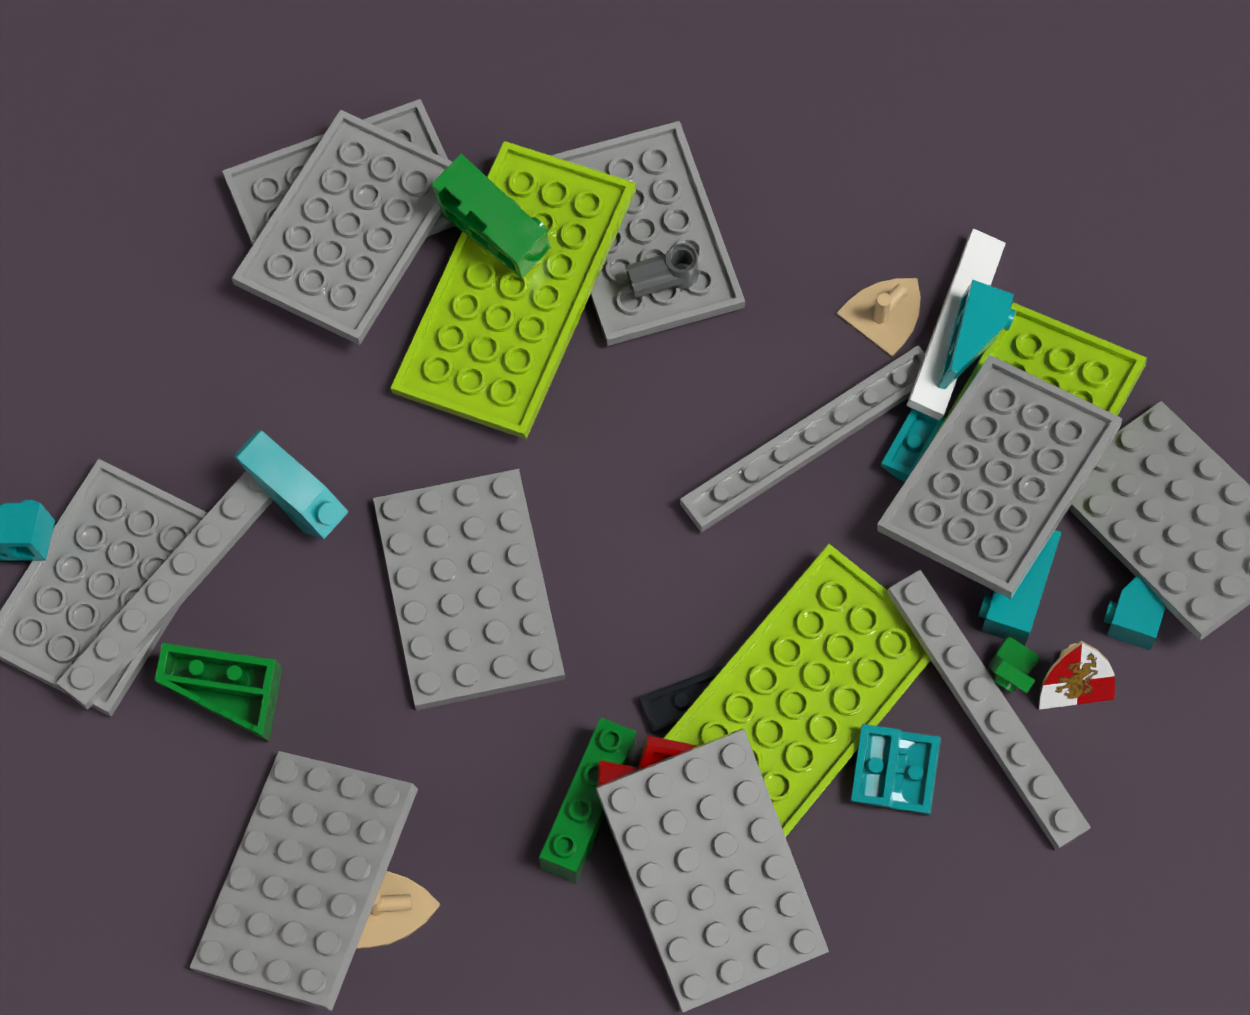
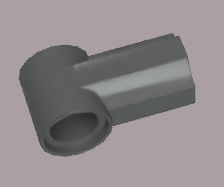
[625,243,699,298]

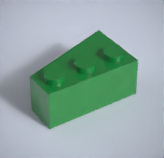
[432,154,551,278]
[155,643,283,742]

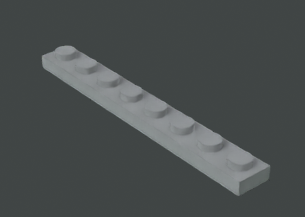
[680,345,925,533]
[56,471,274,710]
[887,570,1091,850]

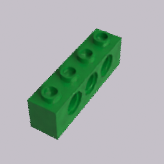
[539,717,637,884]

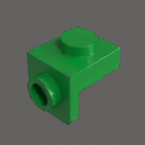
[987,636,1039,693]

